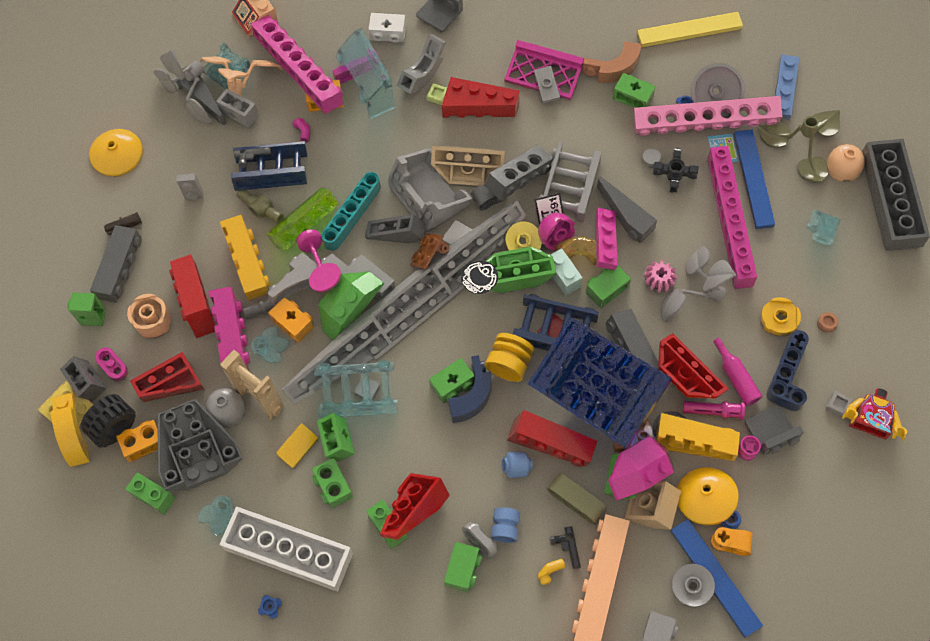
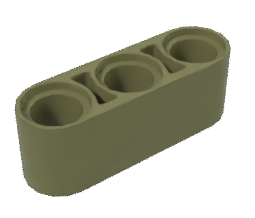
[547,473,607,525]

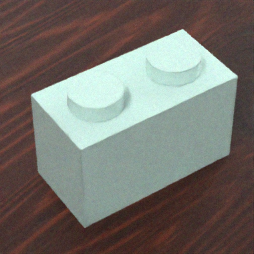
[551,249,583,296]

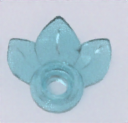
[251,327,290,363]
[198,495,235,536]

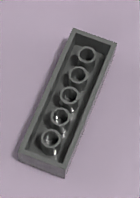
[862,139,930,251]

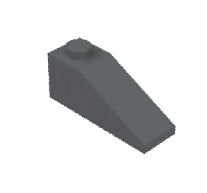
[365,214,426,243]

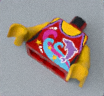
[842,388,907,441]

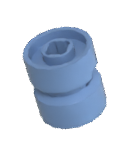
[491,508,520,543]

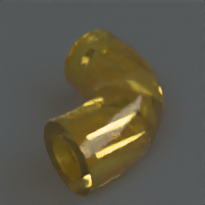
[555,236,597,265]

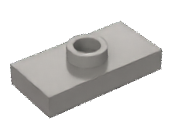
[534,66,560,104]

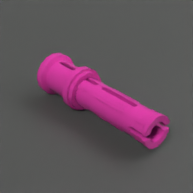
[683,401,745,420]

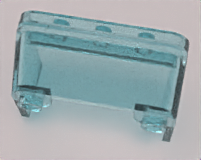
[336,28,395,119]

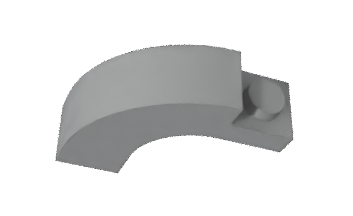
[397,34,446,94]

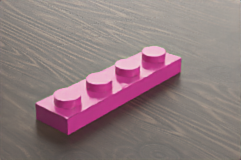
[595,207,618,270]

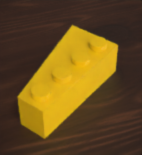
[220,215,271,301]
[655,413,740,461]

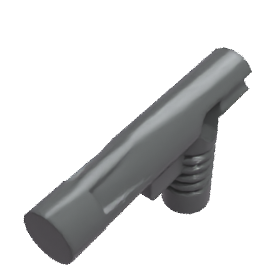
[234,147,271,168]

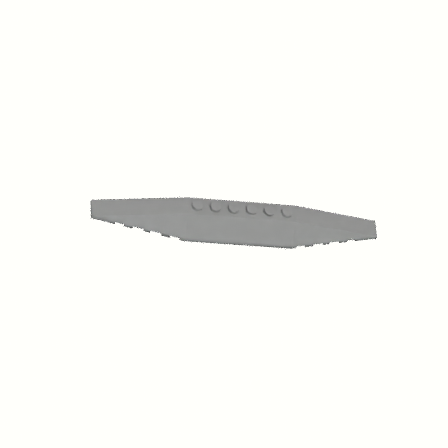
[282,200,526,404]

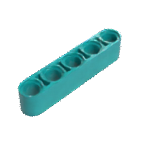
[322,172,381,251]

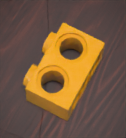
[116,420,158,463]

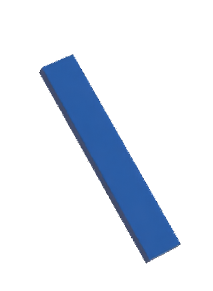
[734,129,775,229]
[670,519,763,638]

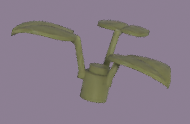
[758,110,840,183]

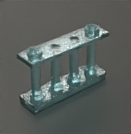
[314,360,398,418]

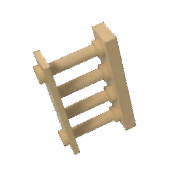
[220,350,284,420]

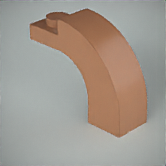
[582,41,642,83]

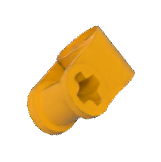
[710,527,753,556]

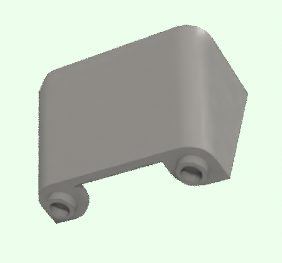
[388,148,472,231]

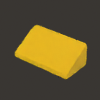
[276,423,319,469]

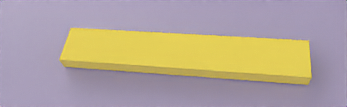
[637,12,743,48]

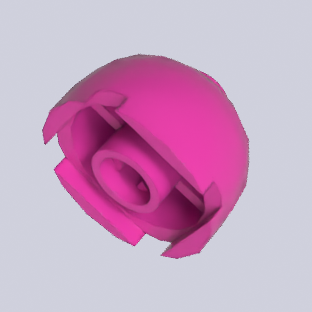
[538,213,575,251]

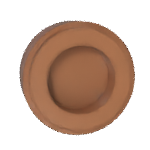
[817,312,838,333]

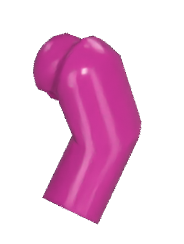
[292,118,310,142]

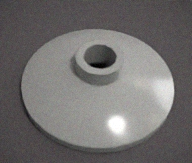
[672,564,715,607]

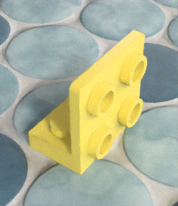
[37,381,93,426]

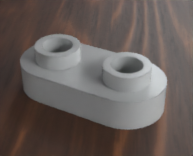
[462,522,497,559]

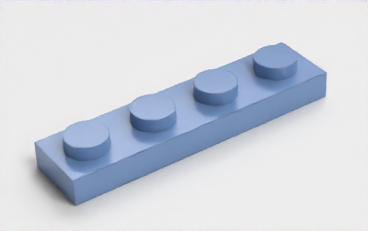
[775,54,799,119]

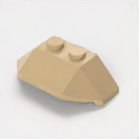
[431,146,505,186]

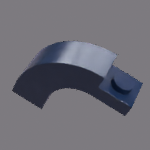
[448,355,492,424]

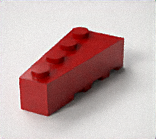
[169,254,216,339]

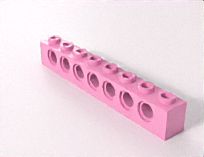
[633,96,783,136]

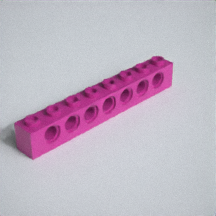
[251,15,343,114]
[707,146,757,289]

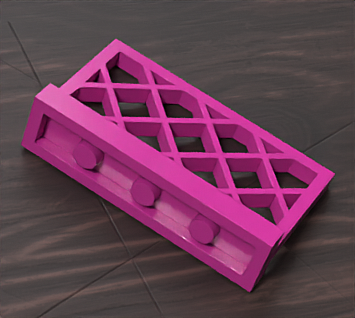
[504,40,584,100]

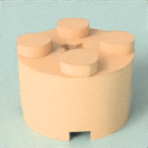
[127,294,171,338]

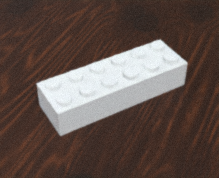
[219,506,353,592]

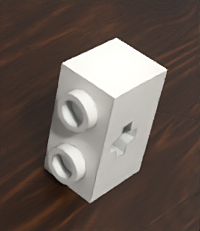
[368,13,406,43]

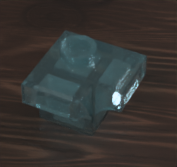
[806,210,841,246]

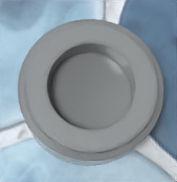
[642,148,661,167]

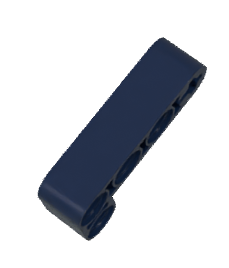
[766,330,809,411]

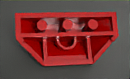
[658,333,729,399]

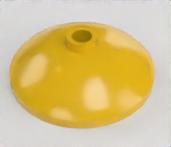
[89,129,143,177]
[677,467,738,525]

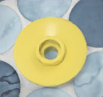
[505,221,542,251]

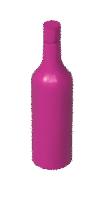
[713,338,763,407]

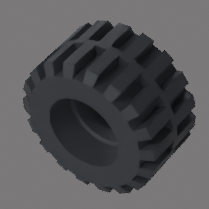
[80,394,136,448]

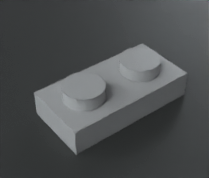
[176,174,203,200]

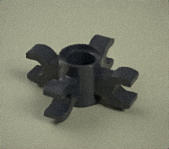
[653,148,699,193]

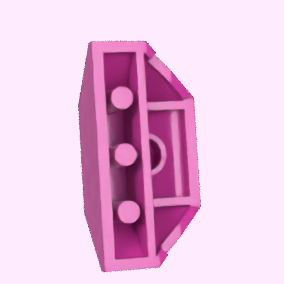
[608,436,674,500]

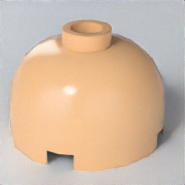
[826,144,865,182]

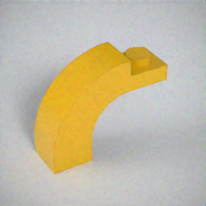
[51,393,90,467]

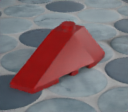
[380,473,450,540]

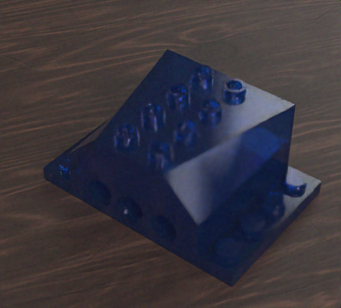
[527,317,672,449]

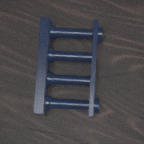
[231,141,308,191]
[513,294,599,360]

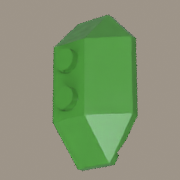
[487,247,556,293]
[318,271,385,340]

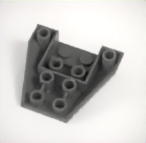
[158,398,243,491]

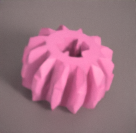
[644,260,677,293]

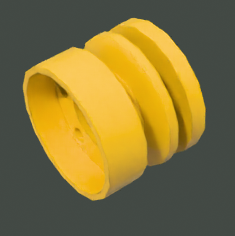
[484,333,535,382]

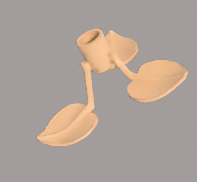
[200,56,283,96]

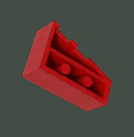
[130,352,204,402]

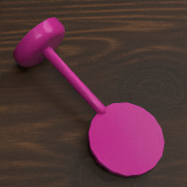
[296,229,341,292]

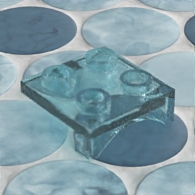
[203,42,251,89]

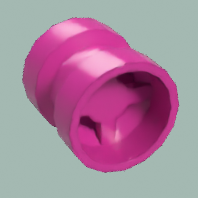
[738,436,761,461]

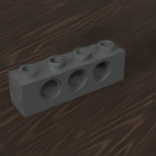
[485,145,553,200]

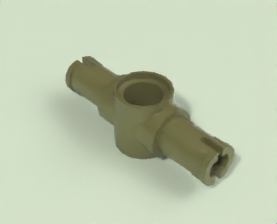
[236,190,284,224]

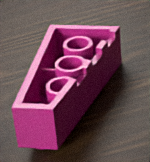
[208,286,251,375]

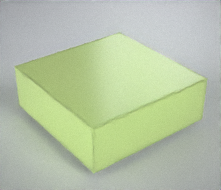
[426,83,447,105]

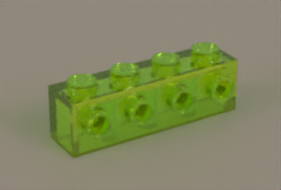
[266,188,339,251]

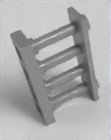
[539,142,602,222]

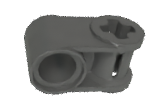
[471,185,507,210]

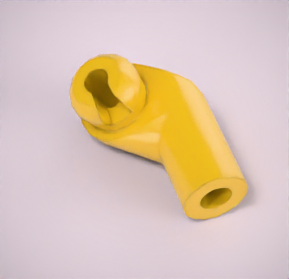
[538,559,565,585]

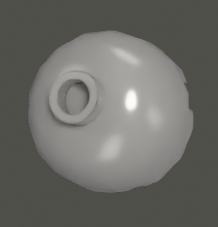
[205,388,246,428]

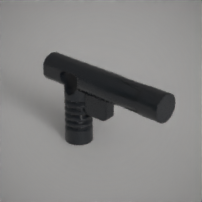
[550,526,581,569]

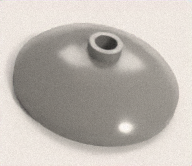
[691,63,745,117]

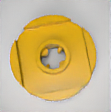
[761,297,801,336]

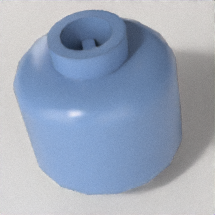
[502,451,533,478]

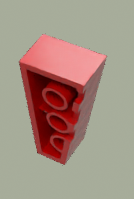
[442,77,520,118]
[506,410,598,467]

